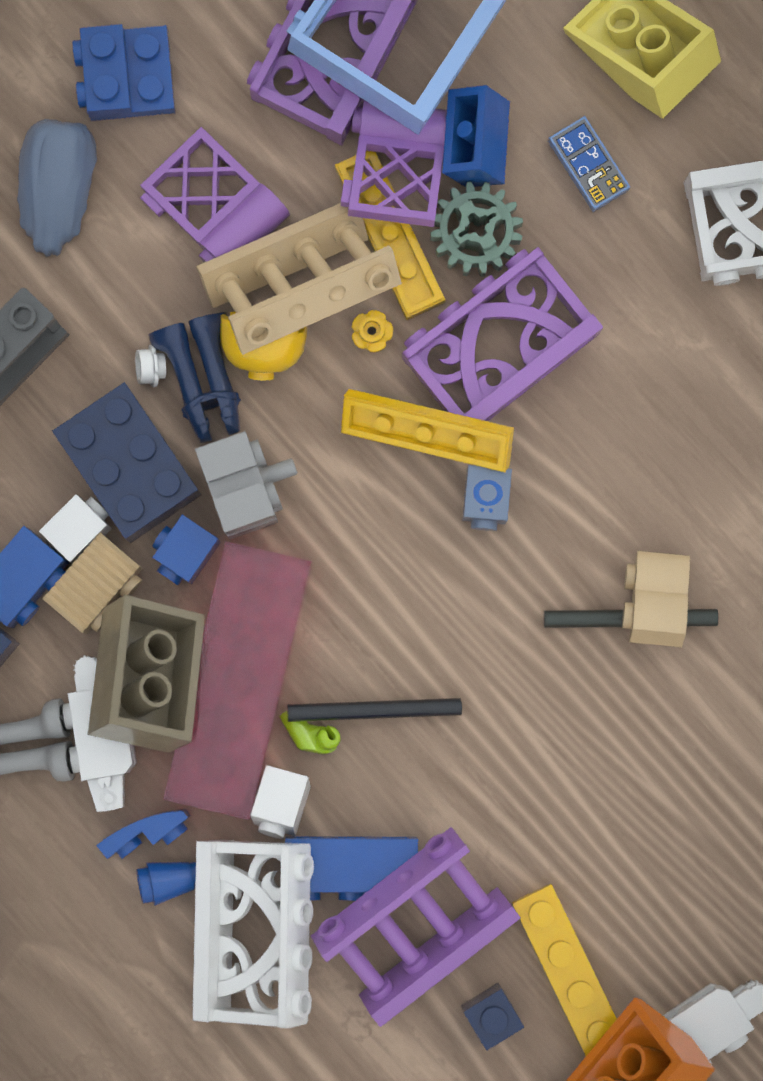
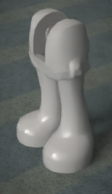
[0,698,75,782]

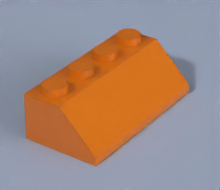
[566,997,716,1081]

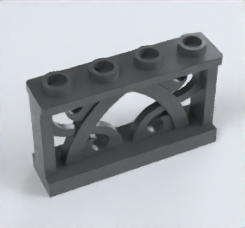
[0,288,69,406]

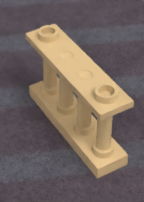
[196,203,402,355]

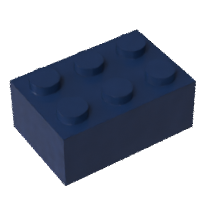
[52,382,202,543]

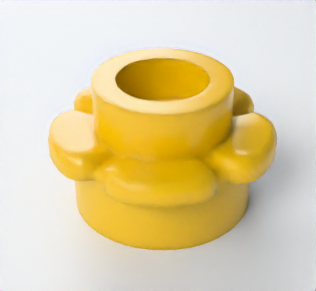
[352,310,393,352]

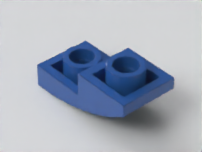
[96,809,191,859]

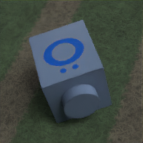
[462,465,512,531]

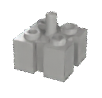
[195,431,297,540]

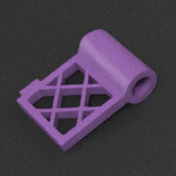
[341,100,447,227]
[140,127,290,263]

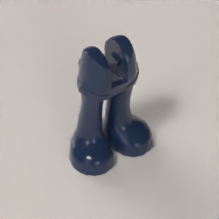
[148,312,241,443]

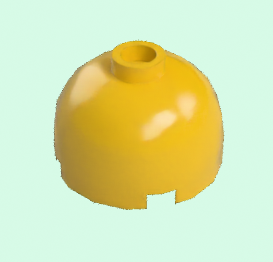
[220,311,307,381]

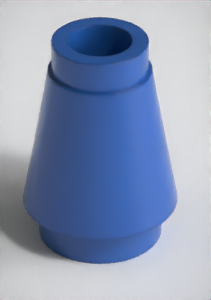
[136,862,196,906]

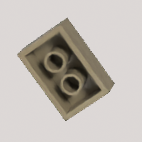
[88,595,205,753]

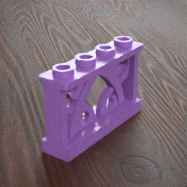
[247,0,418,146]
[402,247,603,421]

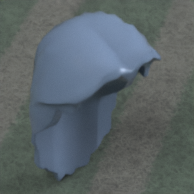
[17,119,97,257]

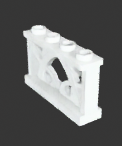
[684,161,763,286]
[193,840,314,1028]

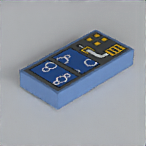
[548,116,630,212]

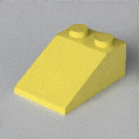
[563,0,721,119]

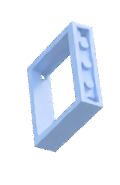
[286,0,506,135]

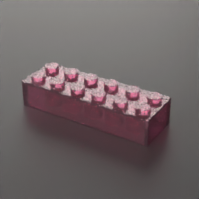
[163,541,312,820]

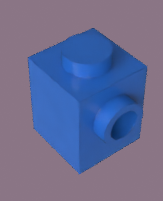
[152,514,221,585]

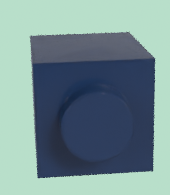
[461,983,525,1051]

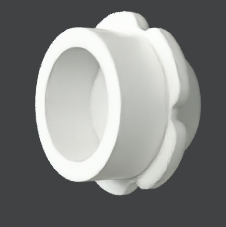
[135,345,166,387]

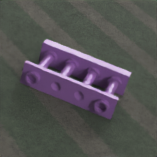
[311,827,521,1027]

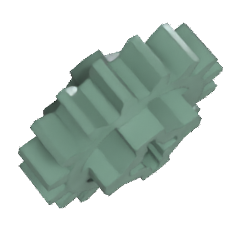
[430,182,523,277]

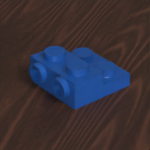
[72,24,176,121]

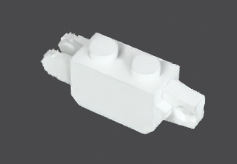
[63,655,137,812]
[663,980,763,1064]

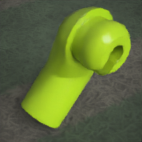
[279,711,341,755]

